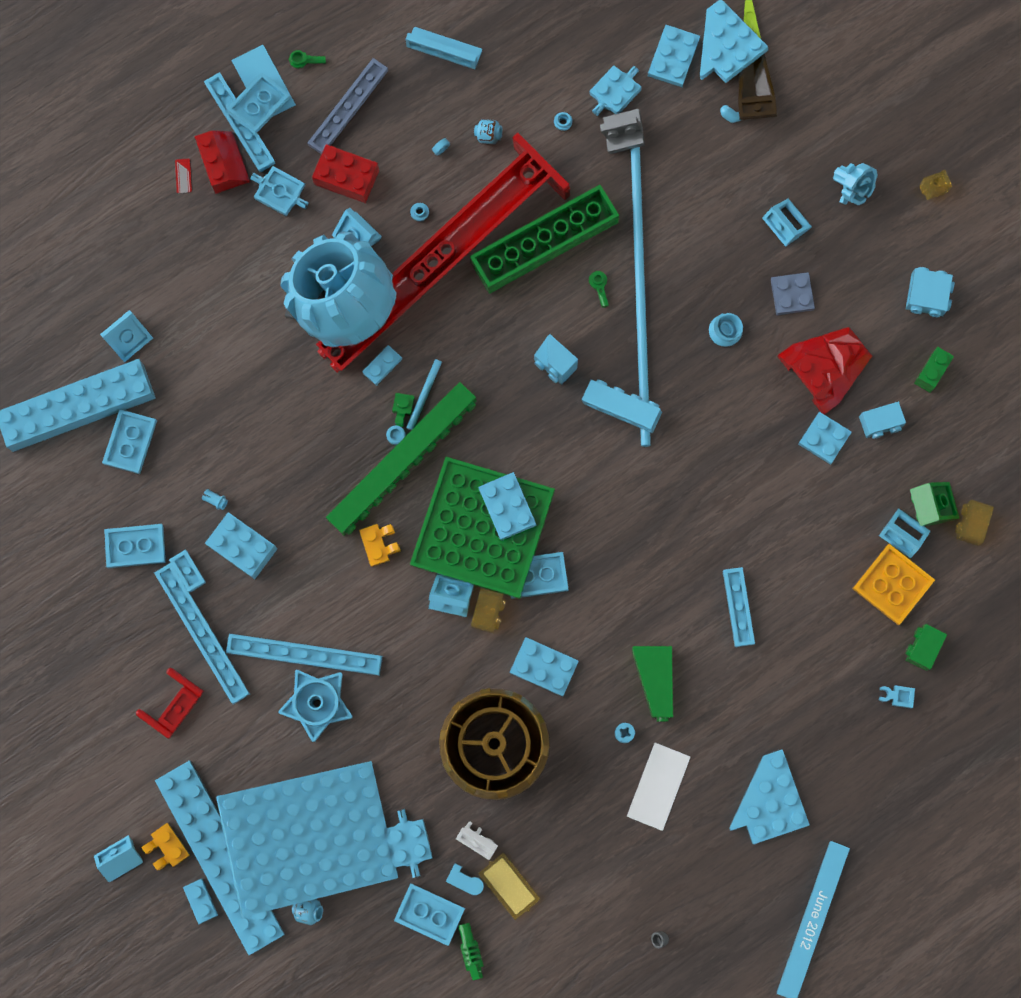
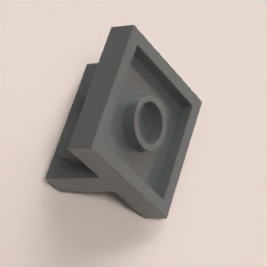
[600,109,645,154]

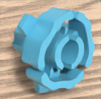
[833,163,878,205]

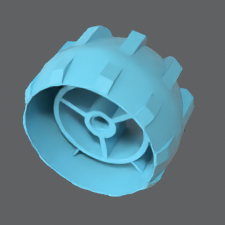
[280,231,396,347]

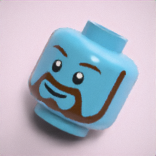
[474,119,502,144]

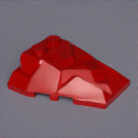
[777,327,872,415]

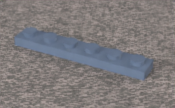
[308,58,388,154]

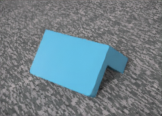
[94,835,143,882]

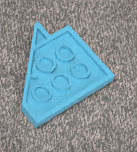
[700,0,768,83]
[729,749,809,844]

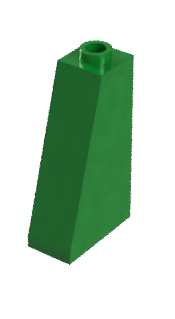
[632,646,673,722]

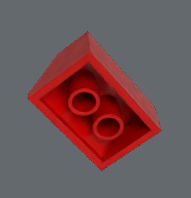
[194,130,250,194]

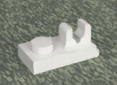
[456,822,498,860]

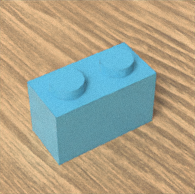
[859,402,906,439]

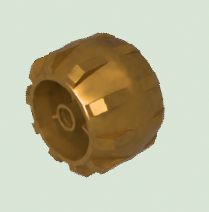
[439,688,549,800]

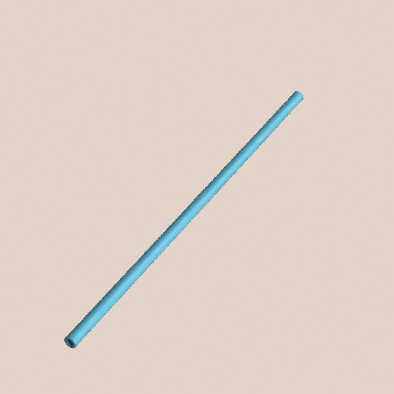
[631,147,651,447]

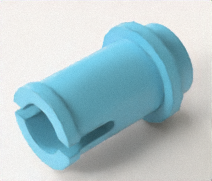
[202,489,228,510]

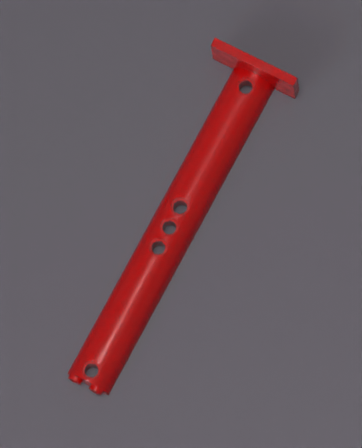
[316,132,570,373]

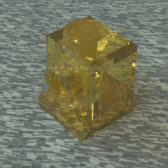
[920,170,952,200]

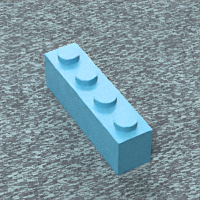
[582,379,662,433]

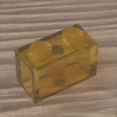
[955,500,994,546]
[471,588,506,634]

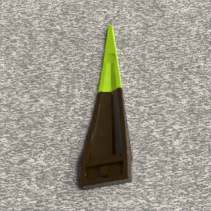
[738,0,777,120]

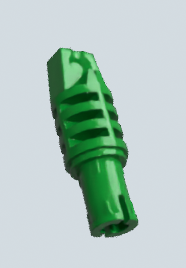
[458,923,484,981]

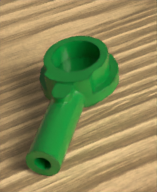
[289,50,326,69]
[589,271,609,308]

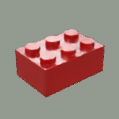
[312,144,379,204]

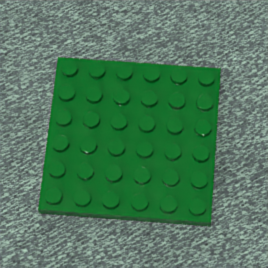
[410,457,555,599]

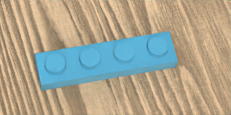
[723,567,755,647]

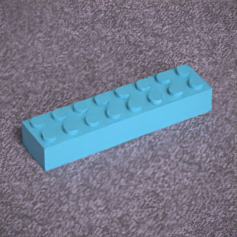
[0,359,156,452]

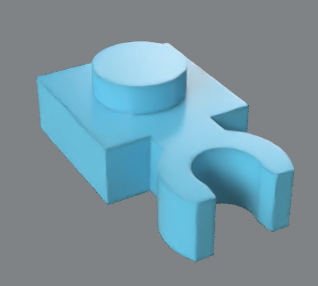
[879,685,915,708]

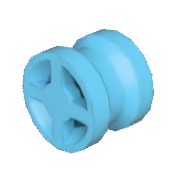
[615,723,635,743]

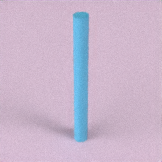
[406,359,442,430]

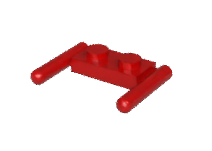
[136,668,204,739]

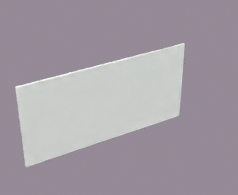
[627,743,690,831]

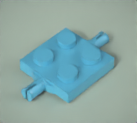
[589,65,641,116]
[250,166,309,216]
[385,809,433,878]

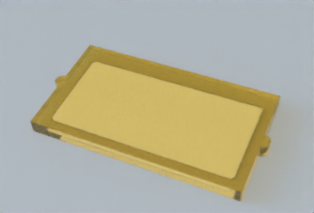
[478,853,540,920]

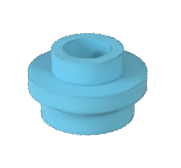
[554,112,572,131]
[410,203,429,221]

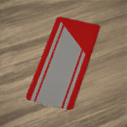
[175,158,192,193]

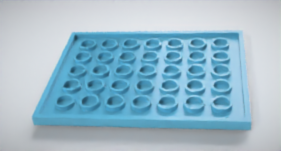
[216,761,398,917]

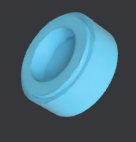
[432,138,450,155]
[386,426,406,445]

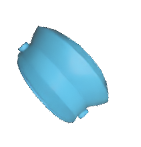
[709,313,743,347]

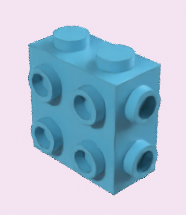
[906,267,955,317]

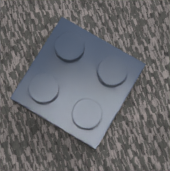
[771,272,815,315]

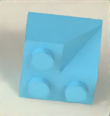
[534,334,578,385]

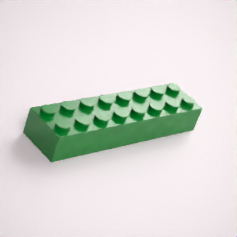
[470,185,619,294]

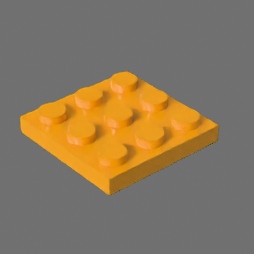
[852,544,935,625]

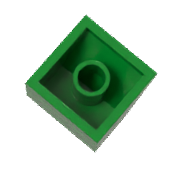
[910,482,960,526]

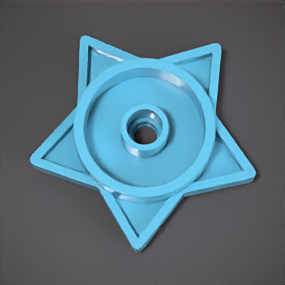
[278,670,353,742]

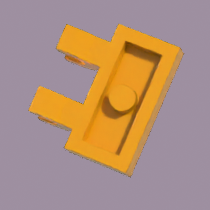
[359,524,401,567]
[141,823,190,870]

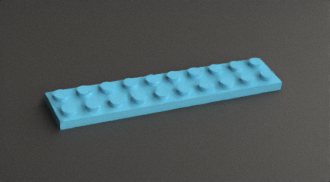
[155,761,285,955]

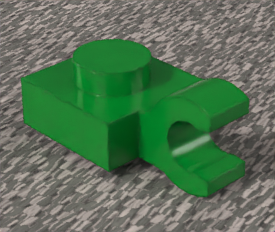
[392,393,415,428]

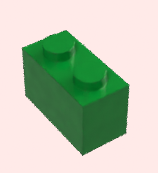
[914,347,954,393]
[905,624,947,671]

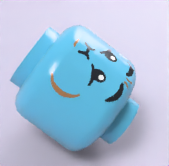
[292,899,323,925]

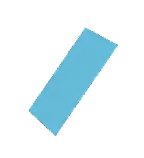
[231,45,296,116]

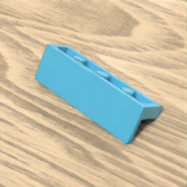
[406,27,482,69]

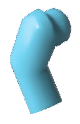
[720,105,741,123]

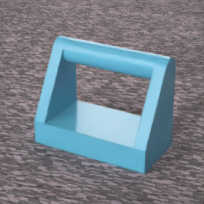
[762,198,812,246]
[879,508,930,558]

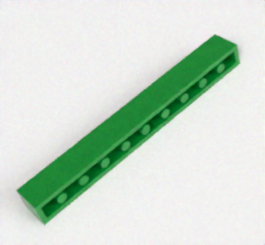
[326,382,477,536]

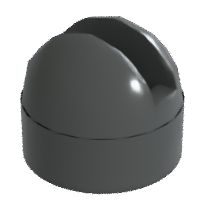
[651,931,669,948]

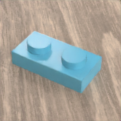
[362,345,402,386]
[169,549,206,593]
[183,879,218,924]

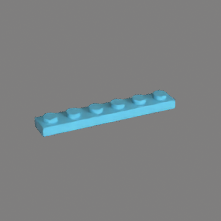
[204,72,276,172]

